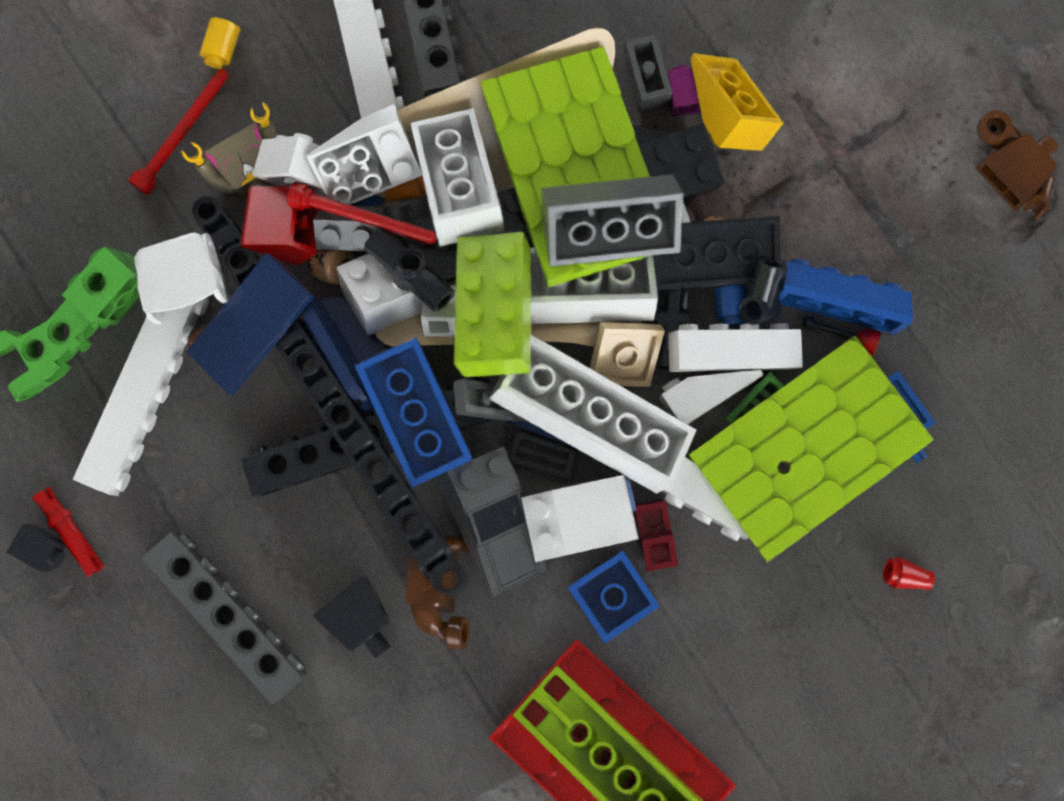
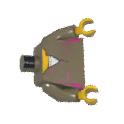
[181,103,279,198]

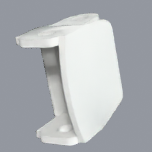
[134,232,230,324]

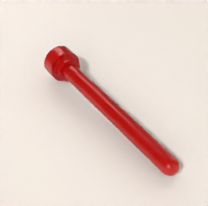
[127,69,229,196]
[287,182,437,244]

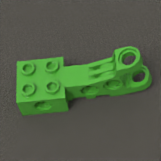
[0,246,140,402]

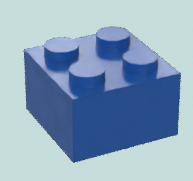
[567,551,660,643]

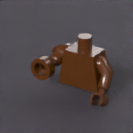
[976,110,1058,221]
[406,534,470,650]

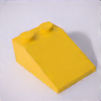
[690,53,784,151]

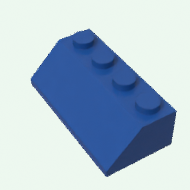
[779,259,913,335]

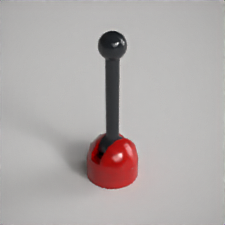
[803,317,881,355]

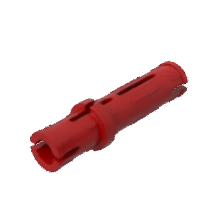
[32,487,105,578]

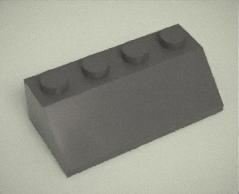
[541,175,683,267]

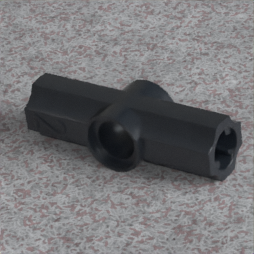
[364,228,455,312]
[654,288,689,370]

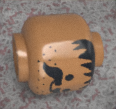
[308,250,355,285]

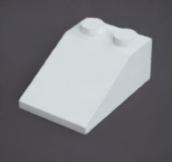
[522,475,639,562]

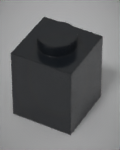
[7,524,66,572]

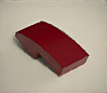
[634,499,679,572]

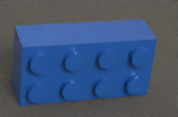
[355,338,473,488]

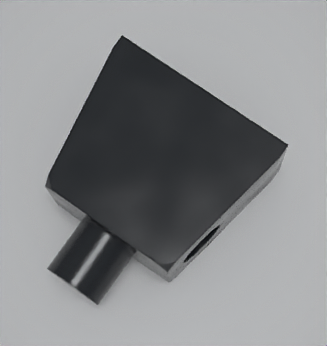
[313,576,391,659]

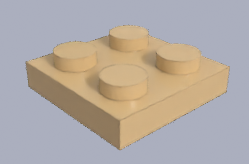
[590,322,665,387]

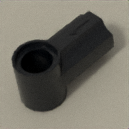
[739,258,788,325]

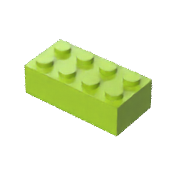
[455,232,531,377]

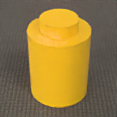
[199,17,240,69]

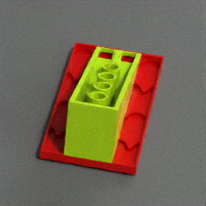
[489,639,737,801]

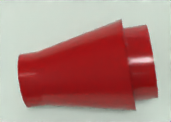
[882,557,935,591]

